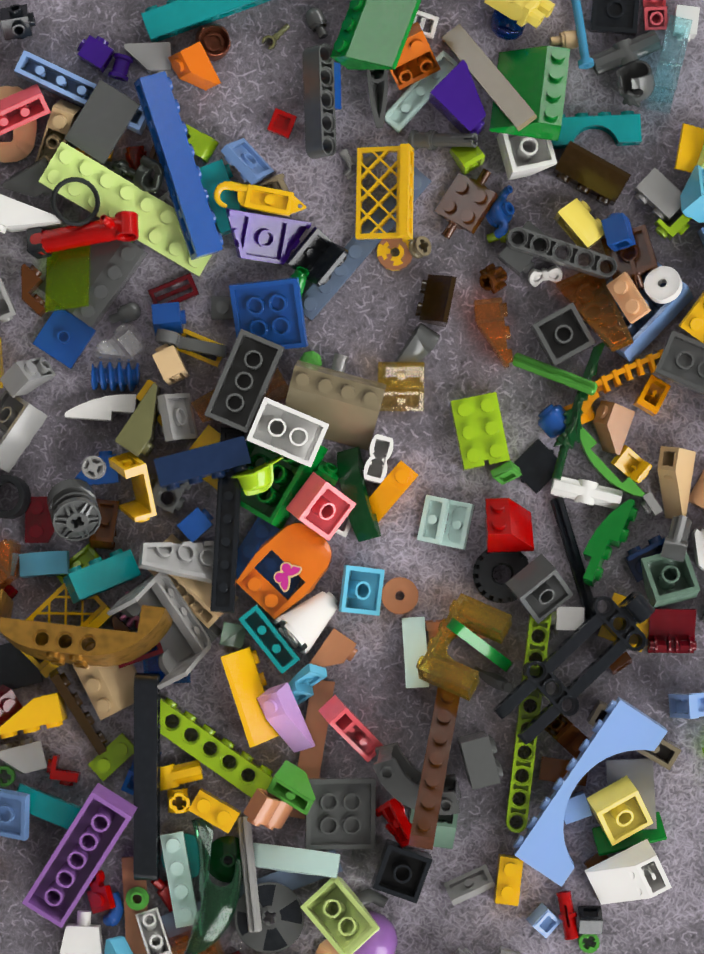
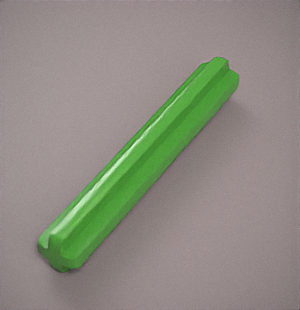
[512,353,598,395]

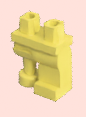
[484,0,555,28]

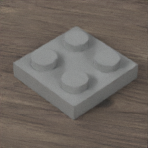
[157,393,198,442]

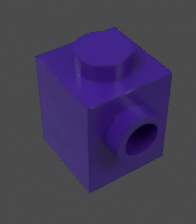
[77,35,114,73]

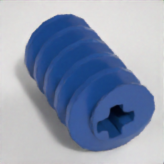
[91,361,140,392]

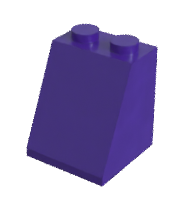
[429,60,486,135]

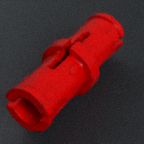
[556,891,579,940]

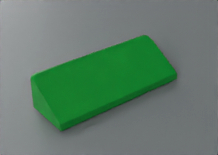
[592,812,667,856]

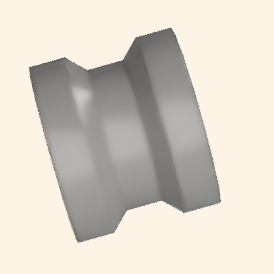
[81,456,107,480]

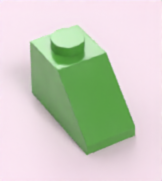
[267,760,316,816]

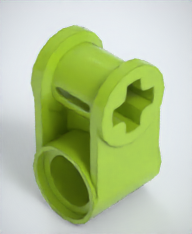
[186,124,219,163]

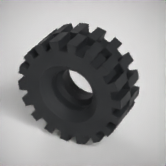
[473,549,529,603]

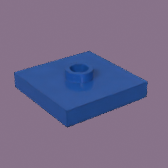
[32,305,96,369]

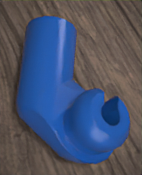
[103,891,124,927]

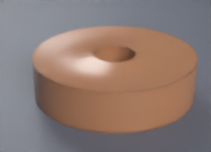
[381,577,418,614]

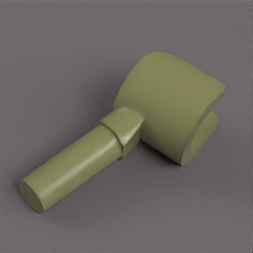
[262,23,290,50]

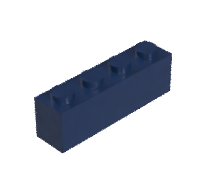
[153,436,252,491]

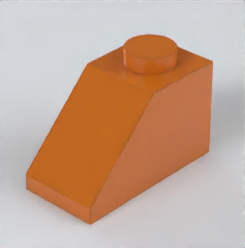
[168,41,221,91]

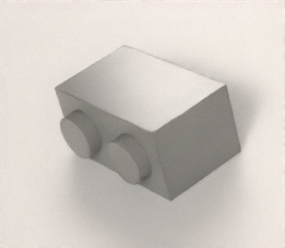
[634,168,682,221]

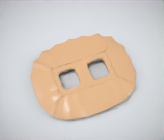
[0,86,37,163]

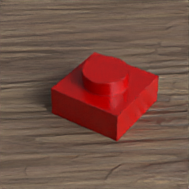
[267,108,297,139]

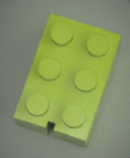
[450,392,510,471]

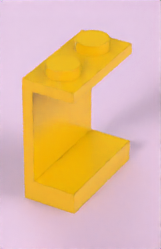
[108,451,157,523]

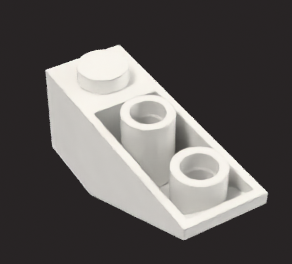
[135,907,172,954]

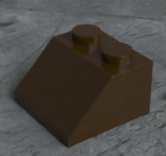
[415,274,457,327]

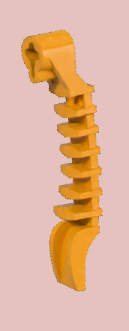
[563,349,664,425]

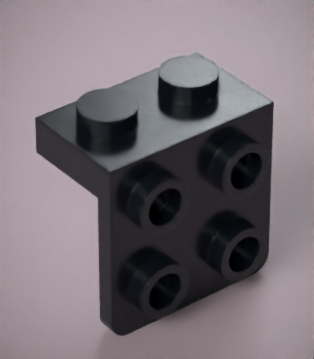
[285,227,348,287]

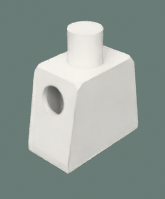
[59,910,104,954]

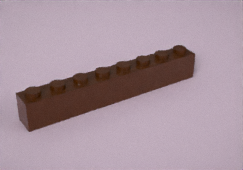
[409,664,465,850]

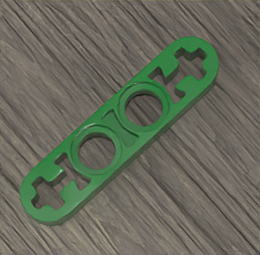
[446,618,513,672]

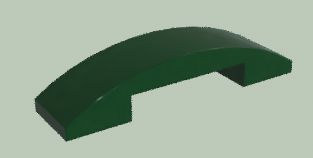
[337,447,381,542]

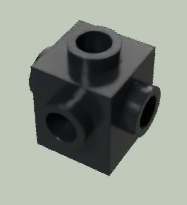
[0,4,36,40]

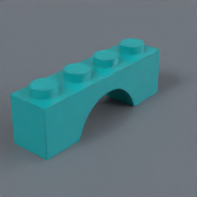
[551,111,642,149]

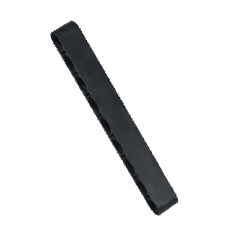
[133,673,160,880]

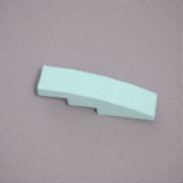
[253,843,341,879]

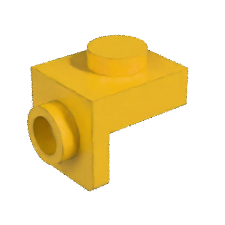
[610,445,652,484]

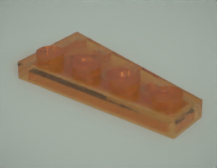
[555,272,634,352]

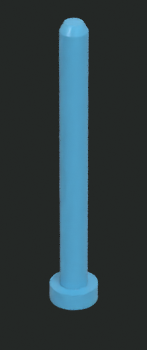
[571,0,594,69]

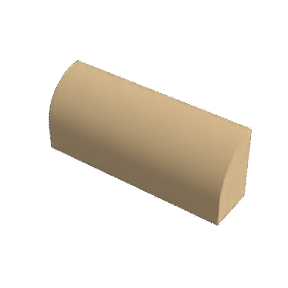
[148,534,238,629]

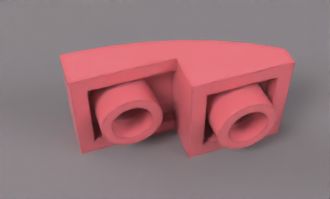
[642,0,668,31]

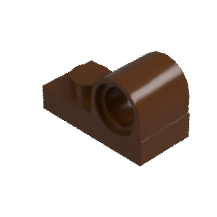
[89,499,120,550]

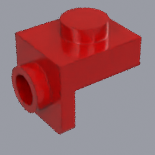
[47,754,81,786]

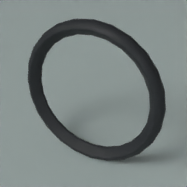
[51,177,100,226]

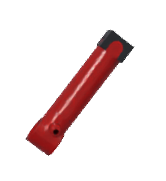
[27,211,139,259]

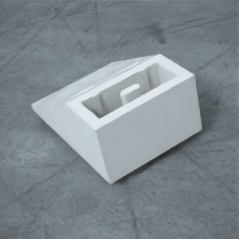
[585,839,672,905]

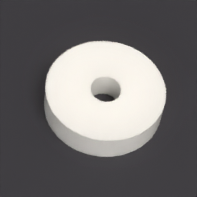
[644,266,683,304]

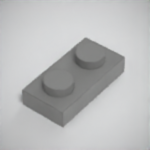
[444,864,496,906]

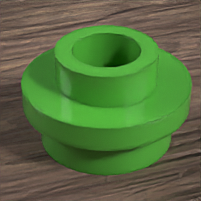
[126,886,149,910]

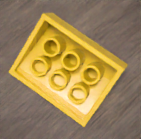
[221,646,279,748]

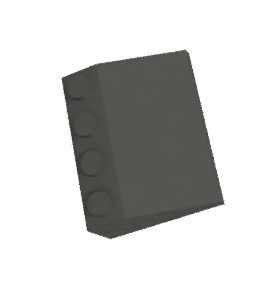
[39,214,148,328]

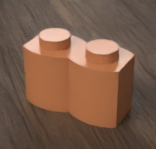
[243,788,293,830]

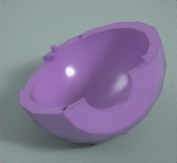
[353,911,398,954]

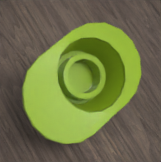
[231,456,284,496]

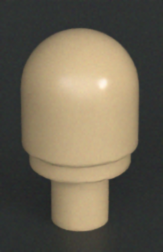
[549,30,579,49]

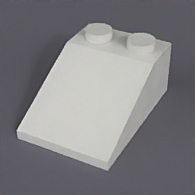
[0,194,65,234]
[246,397,329,467]

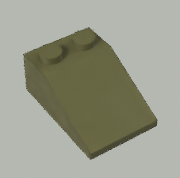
[115,383,161,459]

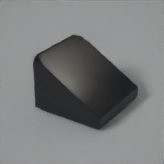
[578,906,603,934]

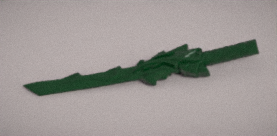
[552,340,606,480]

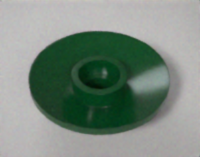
[206,836,243,883]

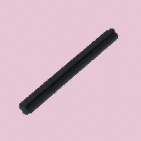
[550,497,601,630]

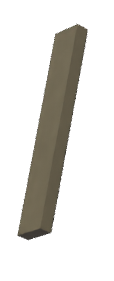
[441,24,538,132]

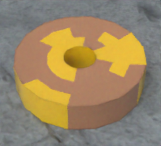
[377,238,413,271]

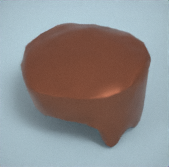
[195,24,231,61]

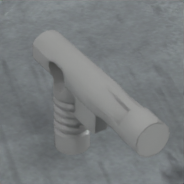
[339,149,382,180]

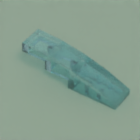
[646,15,693,114]

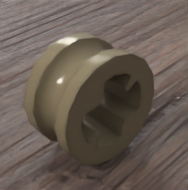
[409,236,432,259]

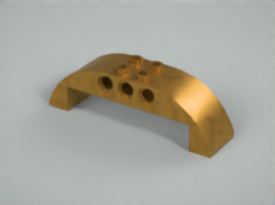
[0,589,173,669]

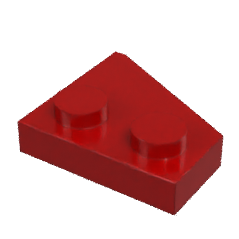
[376,798,412,848]

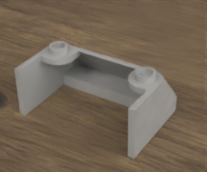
[107,572,211,690]

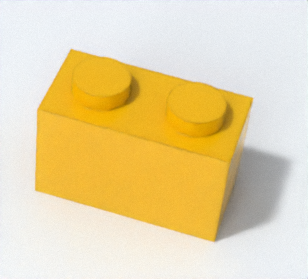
[188,788,241,834]
[493,854,523,906]

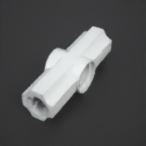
[550,476,623,510]

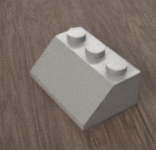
[0,389,48,473]

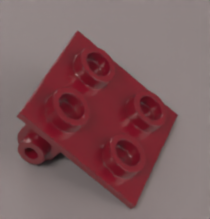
[647,608,697,653]

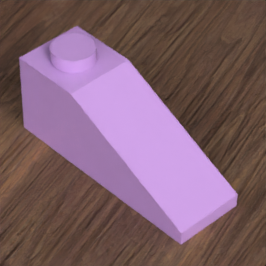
[257,682,315,753]

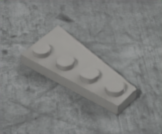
[138,541,214,583]

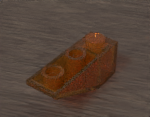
[473,297,513,368]

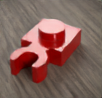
[87,870,116,914]

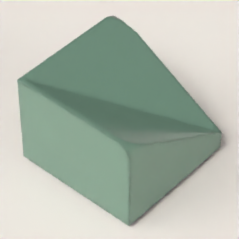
[219,621,246,649]

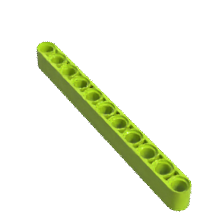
[505,613,552,833]

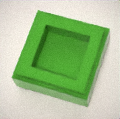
[490,460,522,485]

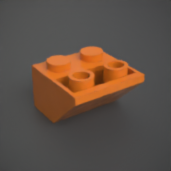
[390,21,441,90]

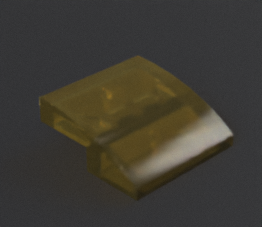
[378,362,425,411]

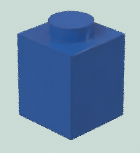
[601,213,636,252]
[151,302,187,336]
[176,507,214,543]

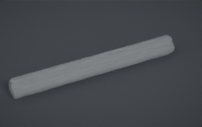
[237,816,262,933]

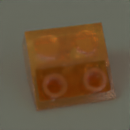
[0,539,21,590]

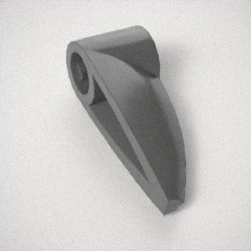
[367,70,388,129]
[385,323,440,381]

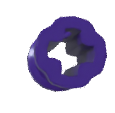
[108,53,134,82]

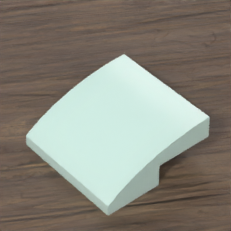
[417,495,474,550]

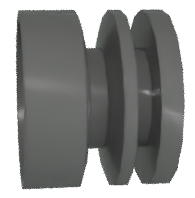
[47,479,102,541]

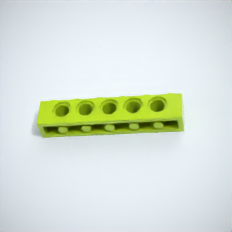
[160,697,273,798]

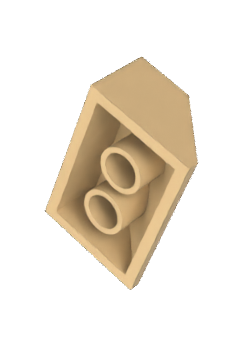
[72,664,137,720]

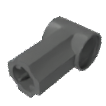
[661,515,692,562]

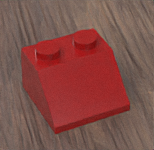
[485,498,534,552]

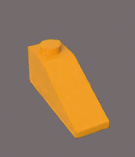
[369,460,418,522]

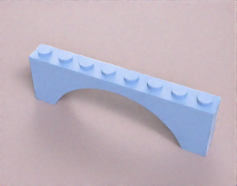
[513,697,668,887]

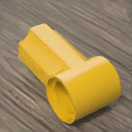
[160,760,204,791]
[167,788,190,814]

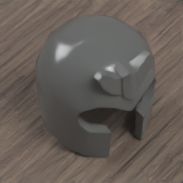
[616,60,655,107]

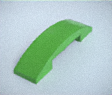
[580,426,645,498]

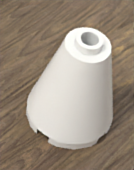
[274,591,338,654]

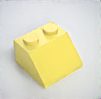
[554,198,605,249]
[586,775,653,846]

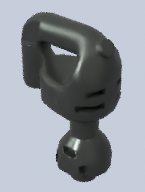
[112,155,164,194]

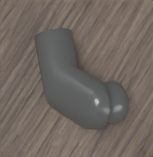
[356,889,388,908]

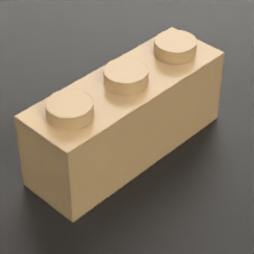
[152,344,190,386]

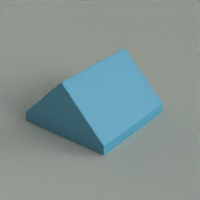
[339,565,385,616]

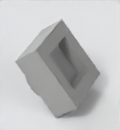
[640,492,663,516]

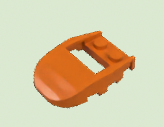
[236,522,332,620]

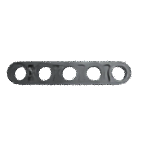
[303,43,337,159]
[505,227,617,279]

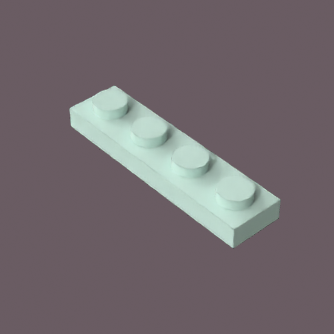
[160,831,200,928]

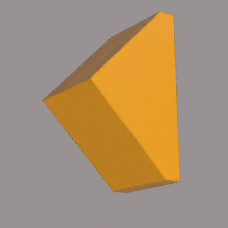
[633,374,671,417]

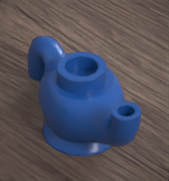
[486,185,515,239]

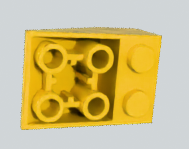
[0,692,68,739]

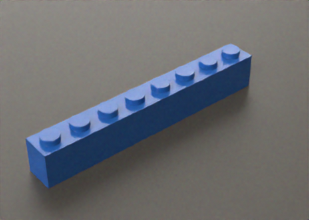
[134,71,223,260]

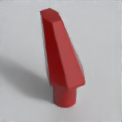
[151,878,173,912]

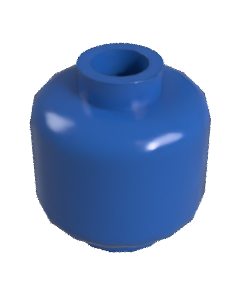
[538,404,566,438]

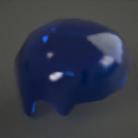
[490,9,525,41]

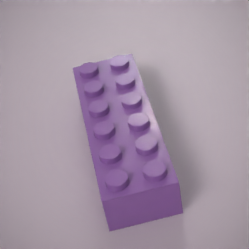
[22,783,138,928]

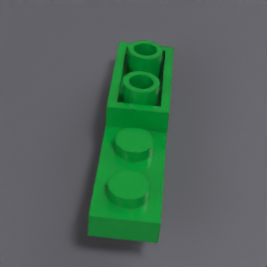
[583,499,638,587]

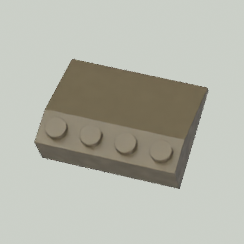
[285,360,387,451]

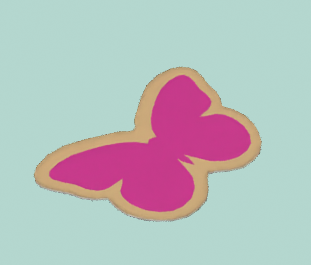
[274,562,302,592]

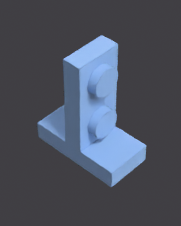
[668,692,704,719]

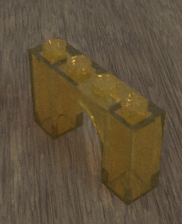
[416,593,512,701]

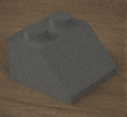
[505,554,574,624]

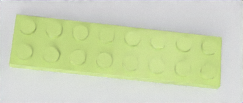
[38,142,212,277]

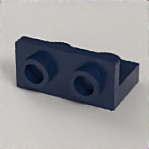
[624,534,667,582]

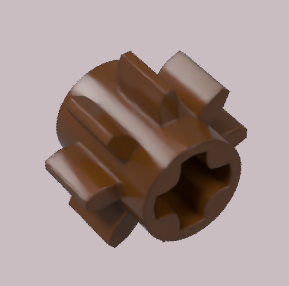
[479,263,508,294]

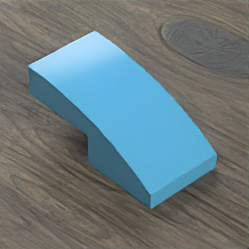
[19,551,70,578]
[288,663,328,705]

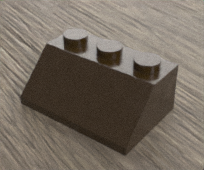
[553,141,631,206]

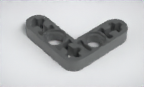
[155,329,227,358]

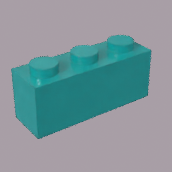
[200,159,246,236]
[62,548,142,604]
[238,604,301,674]

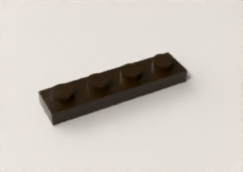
[49,669,108,755]

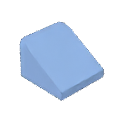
[526,903,562,938]

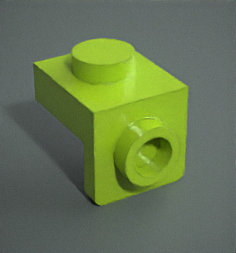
[654,214,692,240]

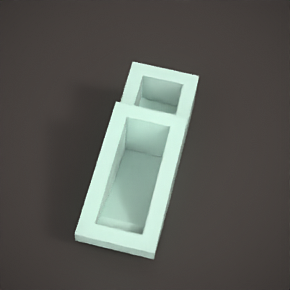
[402,617,429,688]

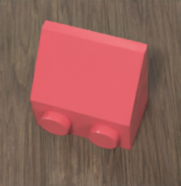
[286,472,356,541]

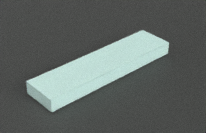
[385,50,458,134]

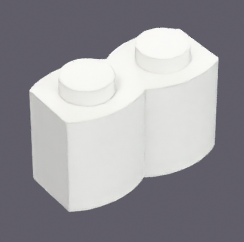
[363,434,393,484]

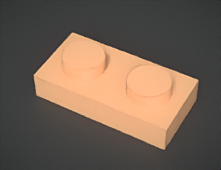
[606,272,651,324]

